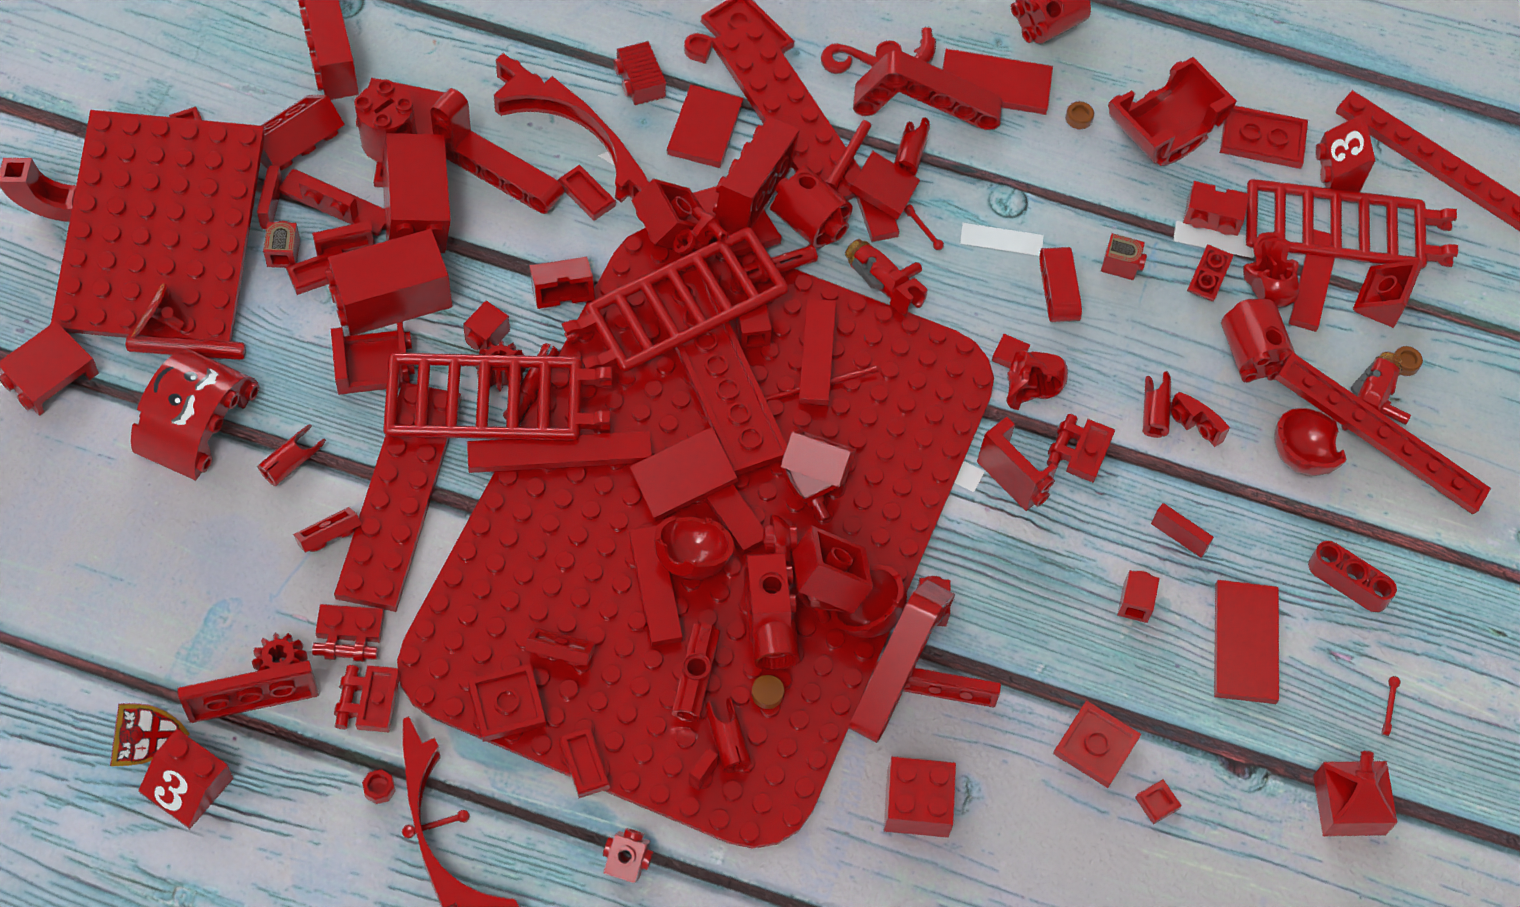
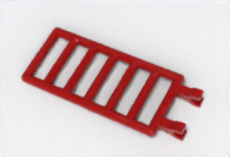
[1246,179,1458,269]
[561,226,789,372]
[383,353,612,441]

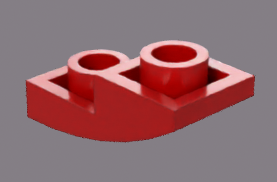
[1187,244,1234,302]
[1170,392,1230,447]

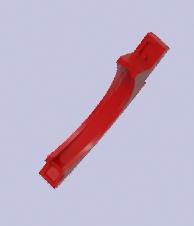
[494,53,649,203]
[403,716,519,907]

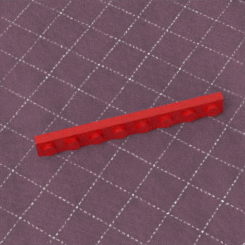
[1335,90,1520,231]
[1274,352,1491,514]

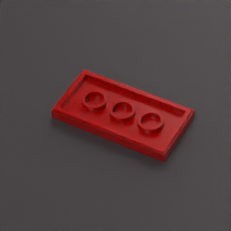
[942,48,1053,115]
[1214,580,1279,704]
[177,660,319,723]

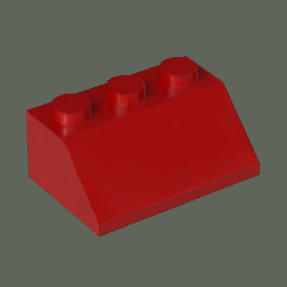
[260,95,345,171]

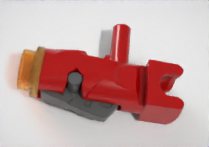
[845,239,928,315]
[1341,352,1411,431]

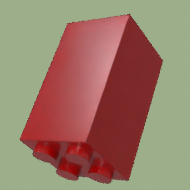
[382,133,451,253]
[325,229,452,336]

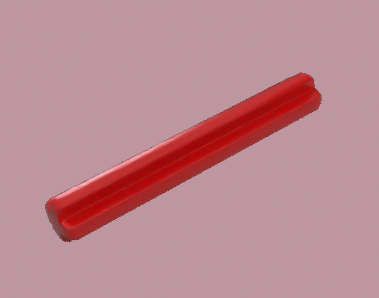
[125,334,246,360]

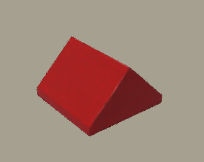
[1353,260,1423,328]

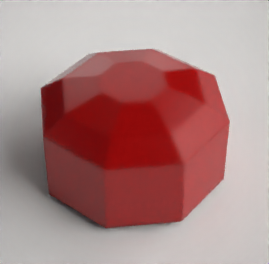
[362,769,395,804]

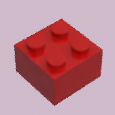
[884,757,956,838]

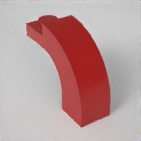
[0,158,76,222]

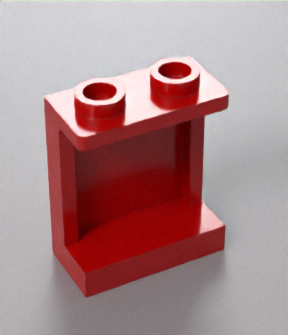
[0,321,99,416]
[330,322,415,395]
[977,417,1057,511]

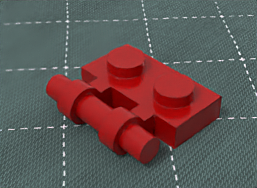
[1046,414,1115,483]
[312,604,384,662]
[334,665,401,733]

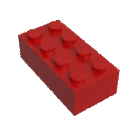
[298,0,359,100]
[712,116,800,233]

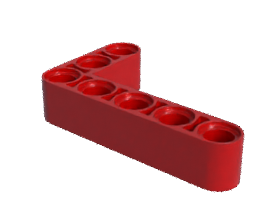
[853,51,1002,130]
[430,88,565,214]
[848,580,955,743]

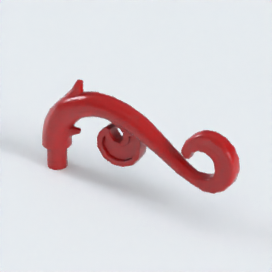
[821,27,936,74]

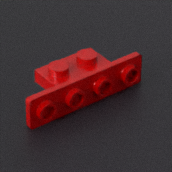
[279,169,385,236]

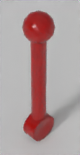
[904,204,944,251]
[1382,676,1401,736]
[402,810,470,839]

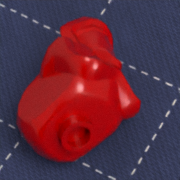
[1243,231,1299,308]
[1006,350,1068,410]

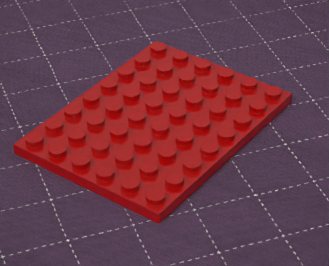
[51,110,266,341]

